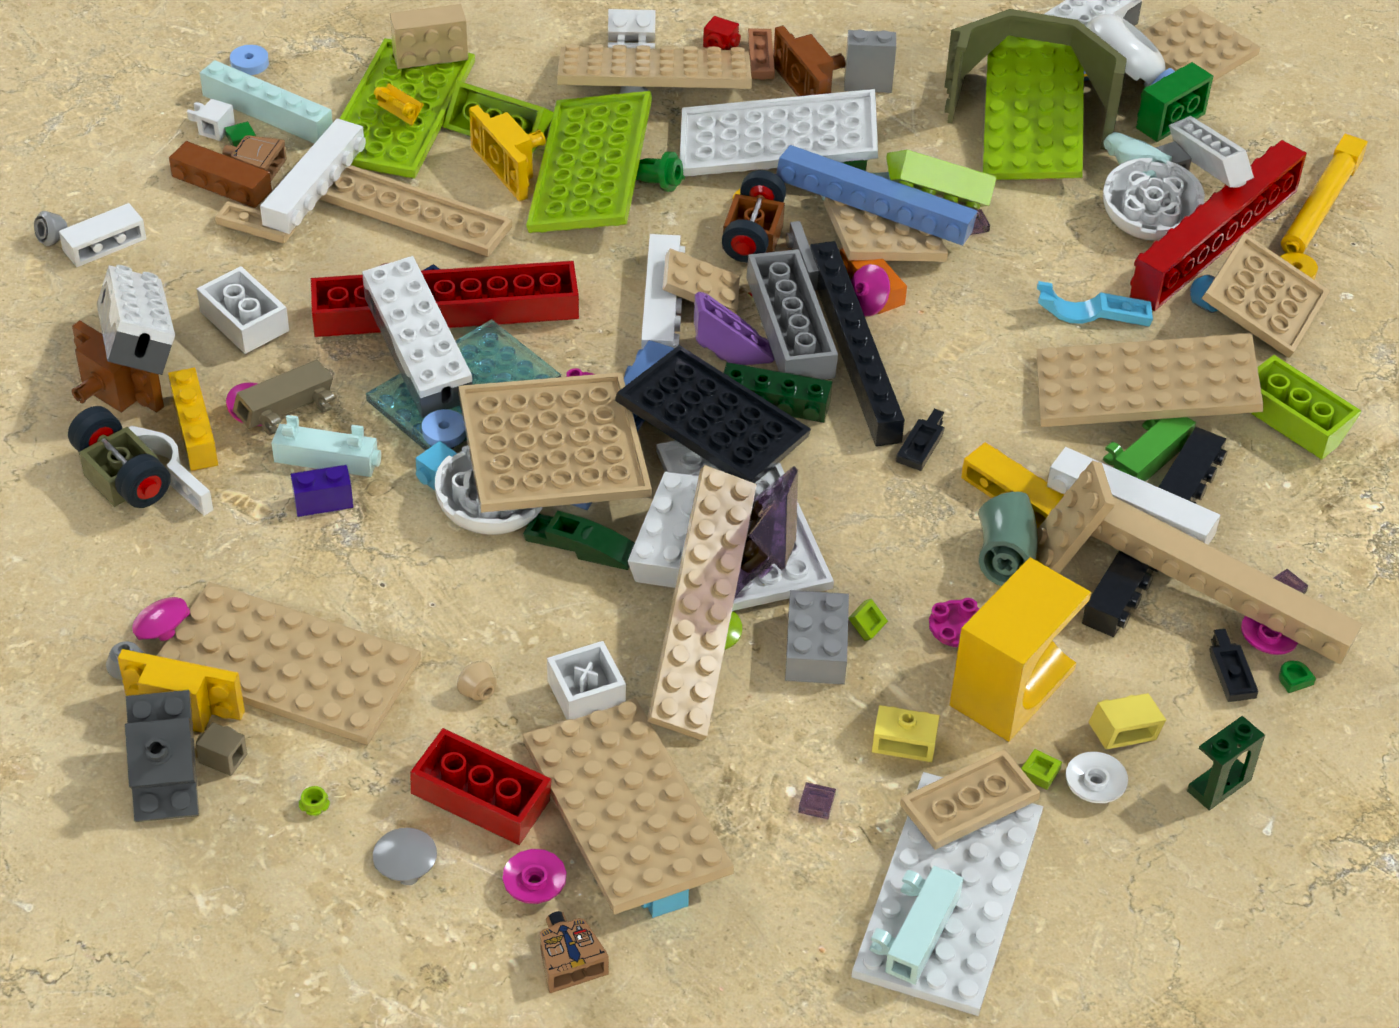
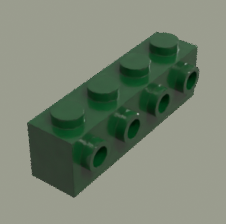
[723,362,833,423]

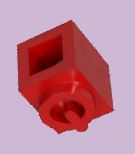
[703,16,741,50]

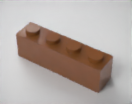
[169,141,272,208]

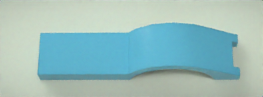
[1037,281,1153,327]

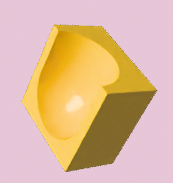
[949,557,1091,742]

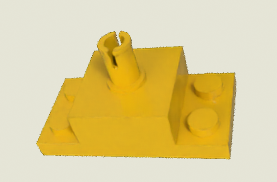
[469,105,546,202]
[118,649,245,733]

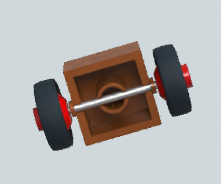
[722,170,786,263]

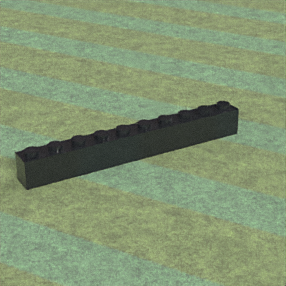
[810,241,905,447]
[1082,427,1228,637]

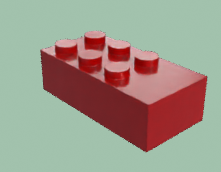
[410,728,552,846]

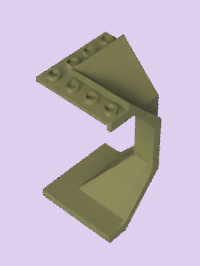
[944,9,1127,150]

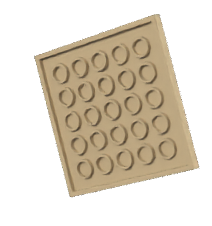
[458,372,652,513]

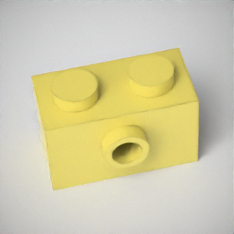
[1088,693,1166,749]
[872,705,940,762]

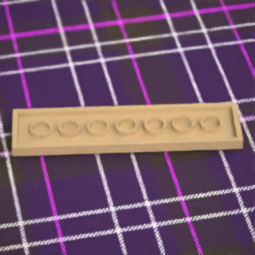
[320,165,512,257]

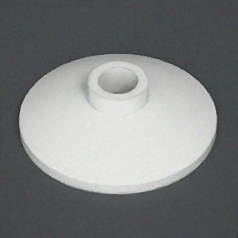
[1066,752,1128,803]

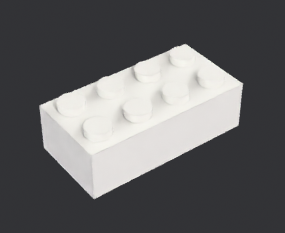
[628,472,699,588]

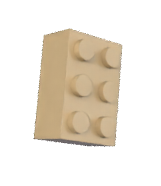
[390,4,468,69]

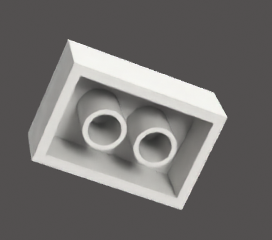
[197,266,289,354]

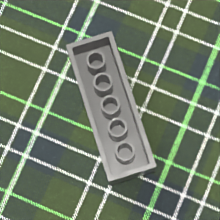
[746,249,838,380]

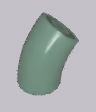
[978,492,1038,586]

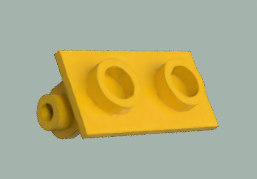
[374,83,424,126]

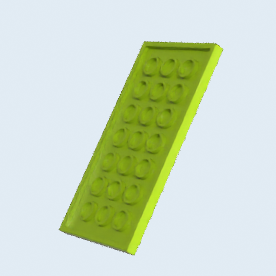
[983,24,1085,180]
[340,38,475,179]
[526,91,652,233]

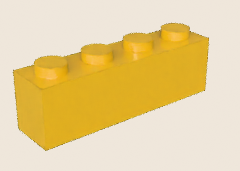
[168,367,219,471]
[961,442,1064,528]

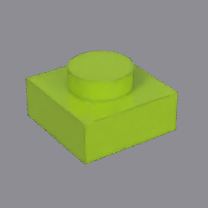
[848,598,888,641]
[1021,749,1062,790]

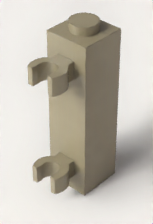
[233,360,335,436]

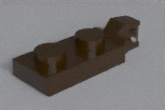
[740,500,773,573]

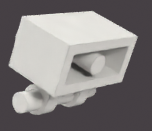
[608,9,656,49]

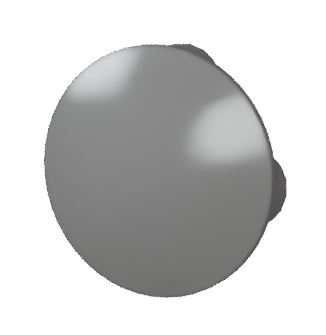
[373,828,437,885]

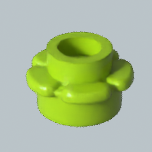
[299,786,330,816]

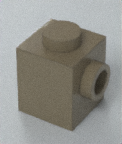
[196,722,248,776]

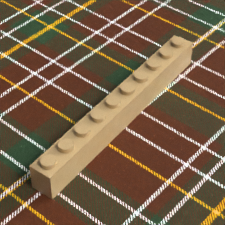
[1091,497,1363,664]

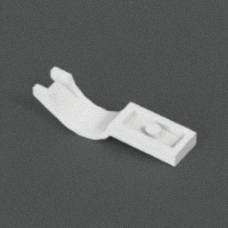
[128,426,213,516]

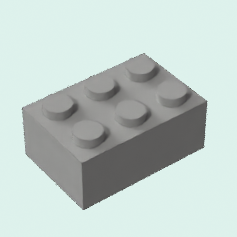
[785,590,849,685]

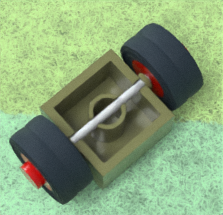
[68,406,171,508]

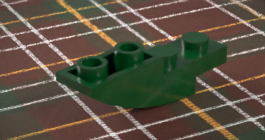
[523,511,635,570]

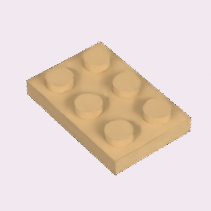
[663,248,740,314]

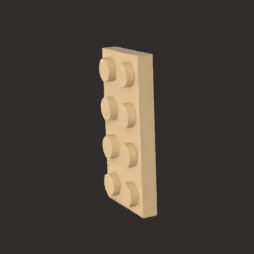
[1037,460,1115,574]
[900,749,1040,850]

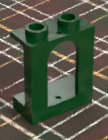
[1187,716,1265,811]

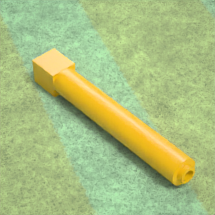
[1281,133,1368,253]

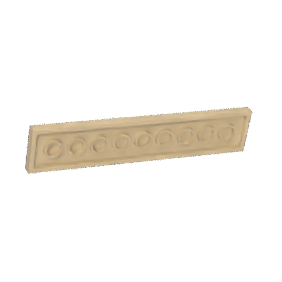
[647,465,757,741]

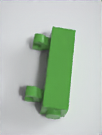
[1103,417,1196,482]

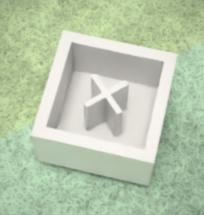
[547,641,626,720]

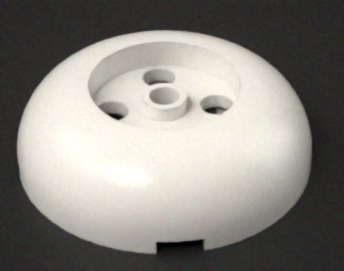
[1086,14,1166,87]
[1103,158,1205,241]
[435,445,543,535]

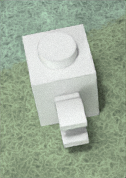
[187,99,235,141]

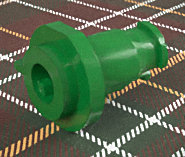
[636,151,685,192]

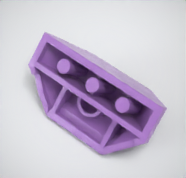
[694,292,775,365]

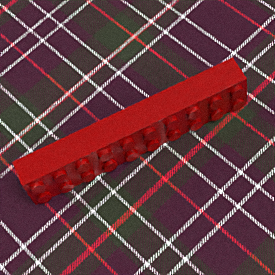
[1130,140,1307,311]
[311,261,579,337]

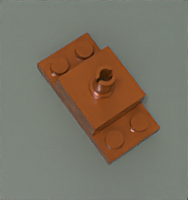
[773,25,846,97]
[71,320,164,413]

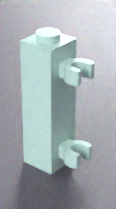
[271,415,381,477]
[870,866,964,985]

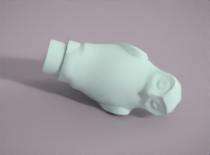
[1104,132,1172,178]

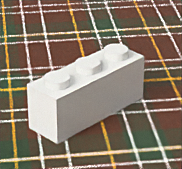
[59,203,146,267]

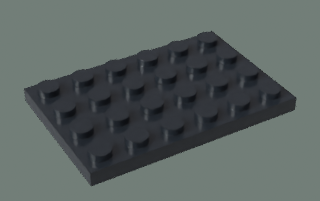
[615,345,811,483]

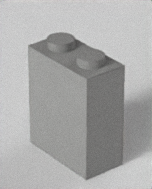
[844,29,896,93]

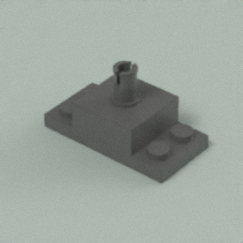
[125,690,199,822]

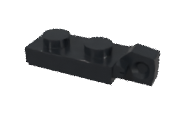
[896,408,945,471]
[1209,629,1258,702]

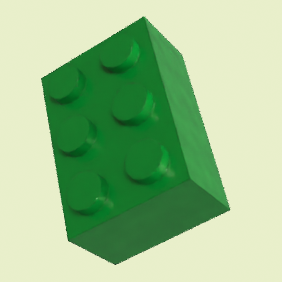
[1136,62,1214,142]

